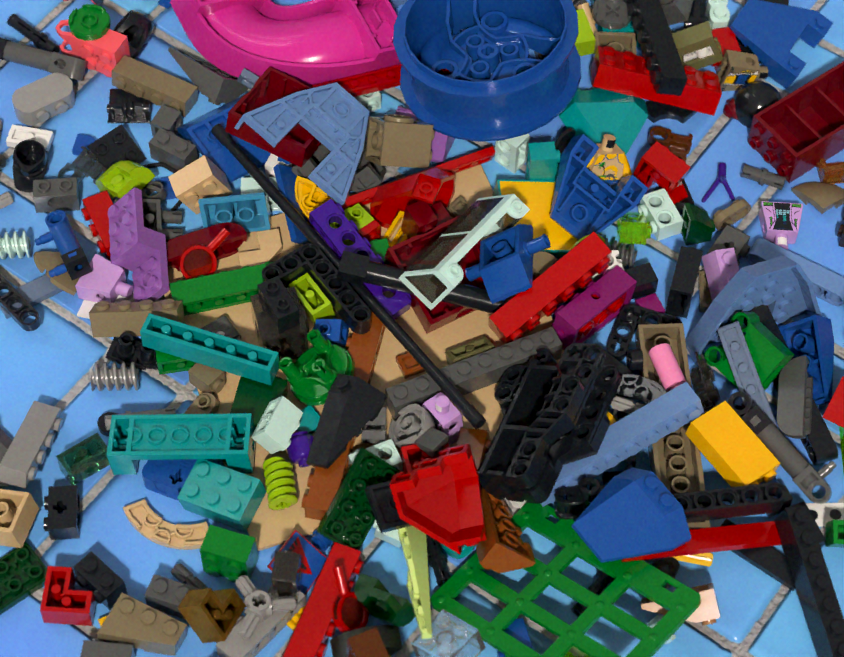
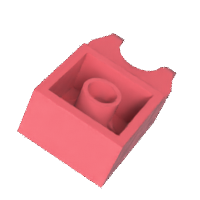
[55,20,131,77]

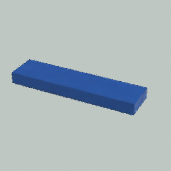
[273,164,311,245]

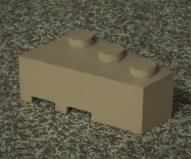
[97,593,187,656]

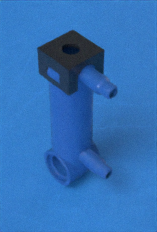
[34,210,93,280]

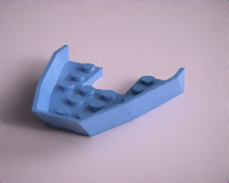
[234,82,370,206]
[686,255,821,365]

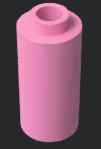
[648,343,687,392]

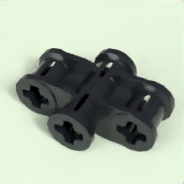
[555,477,606,519]

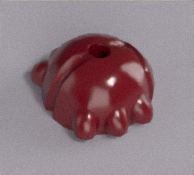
[723,98,738,120]

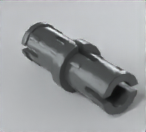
[741,164,786,190]

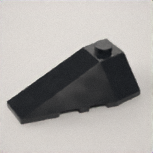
[306,374,387,469]

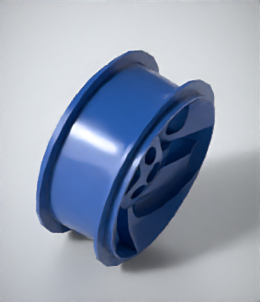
[393,0,581,142]

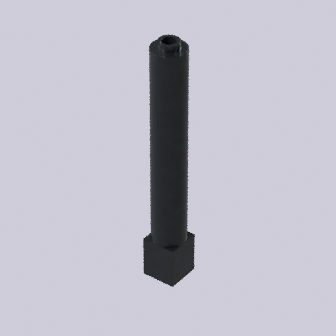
[336,250,505,314]

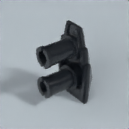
[105,333,158,370]

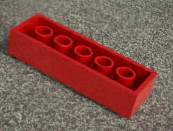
[591,46,722,116]
[489,231,612,344]

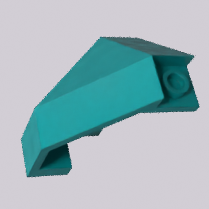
[559,88,648,154]

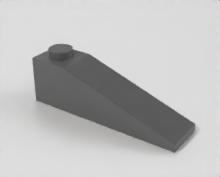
[168,47,249,105]

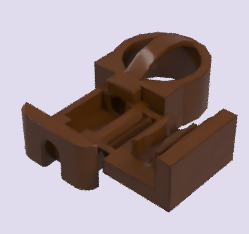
[647,126,693,162]

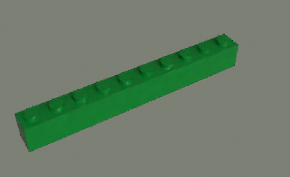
[169,238,390,316]

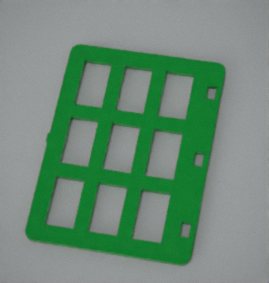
[430,503,701,657]

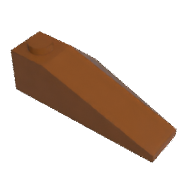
[476,488,536,573]

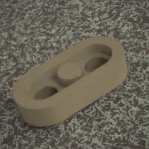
[713,199,751,231]
[184,392,219,414]

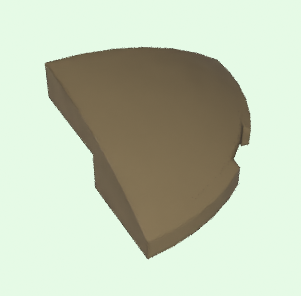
[791,182,844,214]
[33,251,79,296]

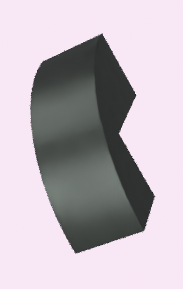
[330,625,403,657]

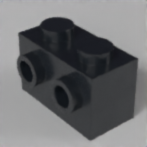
[73,551,127,610]

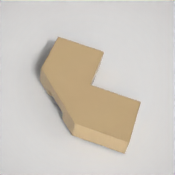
[238,228,282,268]

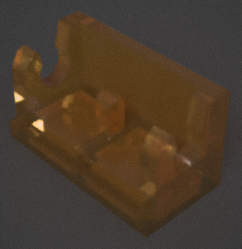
[816,158,844,184]

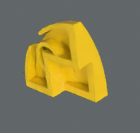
[294,176,335,220]

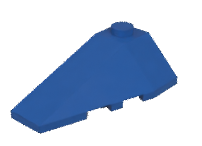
[778,314,834,406]

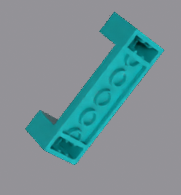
[107,413,256,475]

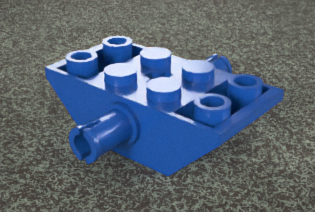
[465,224,551,304]

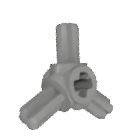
[235,575,296,639]

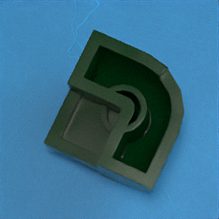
[354,573,415,627]

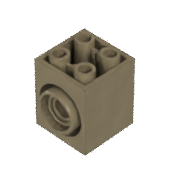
[365,114,435,168]

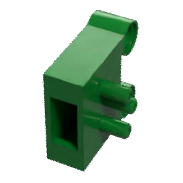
[704,311,795,391]

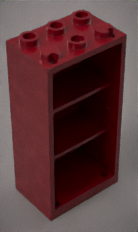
[748,61,844,183]

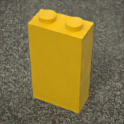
[685,401,781,487]

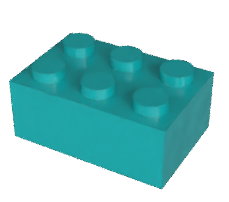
[177,459,266,532]

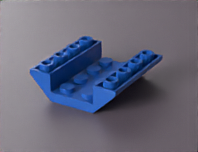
[177,93,271,183]

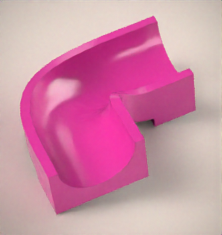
[170,0,401,87]

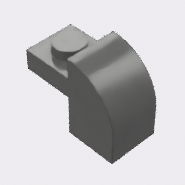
[361,402,387,443]

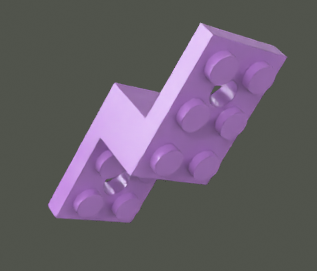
[108,187,169,302]

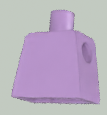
[75,254,133,303]

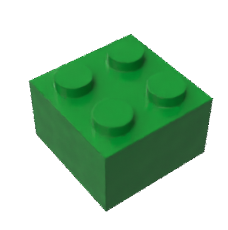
[200,525,258,583]

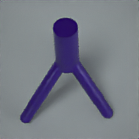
[702,163,735,202]

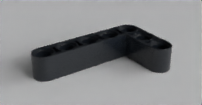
[262,243,371,334]

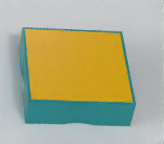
[492,179,578,265]

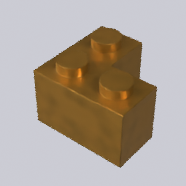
[178,588,246,643]

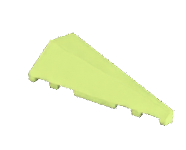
[398,526,432,639]

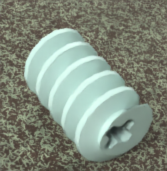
[0,231,31,260]

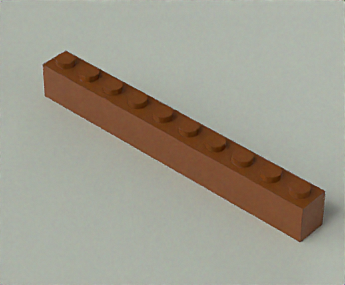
[302,312,386,521]

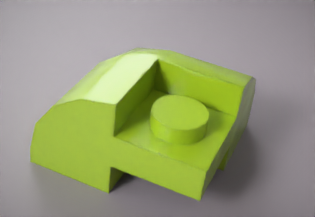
[95,161,155,199]

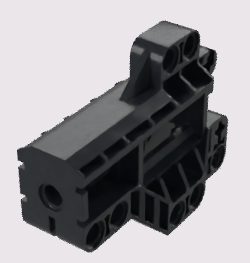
[477,343,622,504]

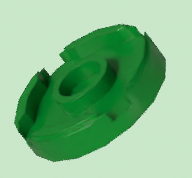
[68,4,111,41]

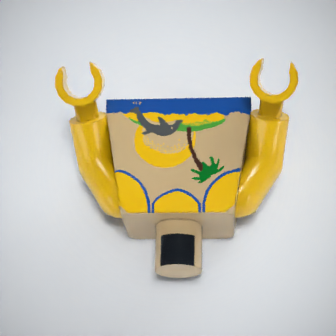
[586,134,632,184]

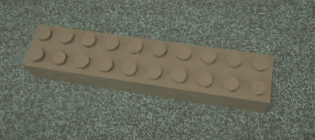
[635,323,710,530]

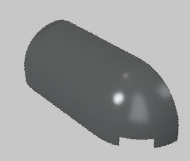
[777,355,813,439]

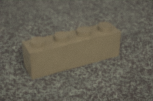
[112,55,198,117]
[89,299,186,338]

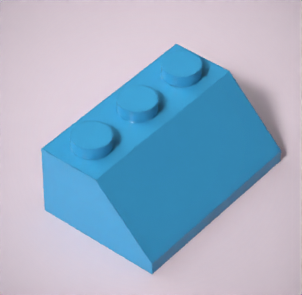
[198,192,271,232]

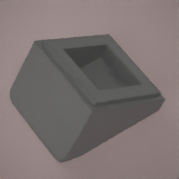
[415,427,449,458]

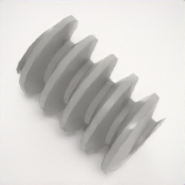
[91,362,140,391]

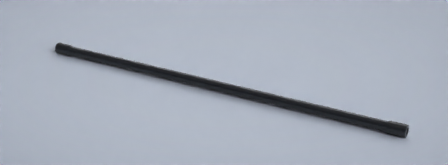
[211,124,486,429]

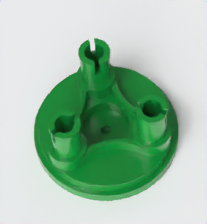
[278,329,355,406]

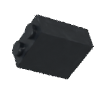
[665,246,703,318]

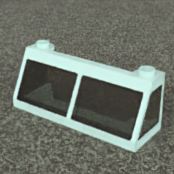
[399,194,530,310]

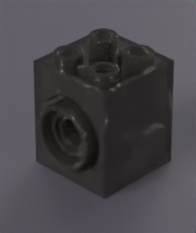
[250,286,309,361]

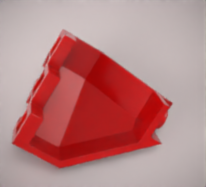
[370,168,455,229]
[389,443,487,555]

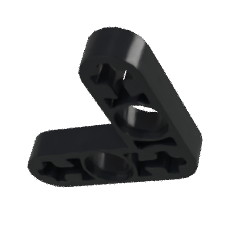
[606,304,682,362]

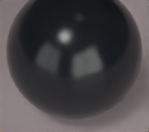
[735,81,782,128]

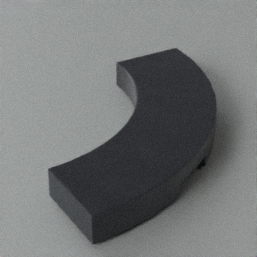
[597,374,667,404]

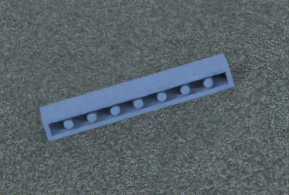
[540,382,705,507]

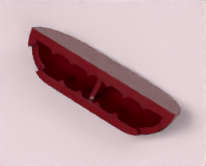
[166,222,247,271]

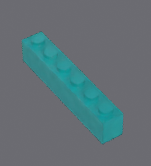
[140,313,279,385]

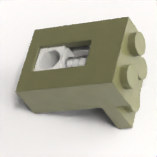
[669,21,723,70]

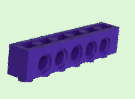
[309,199,412,319]

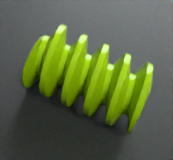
[263,457,298,510]

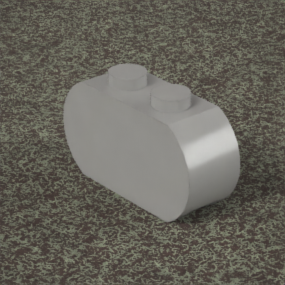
[12,73,76,126]

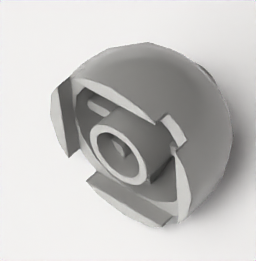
[388,403,436,448]

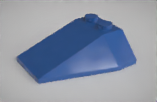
[572,468,691,563]

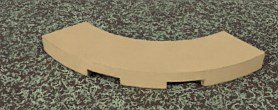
[123,499,209,550]

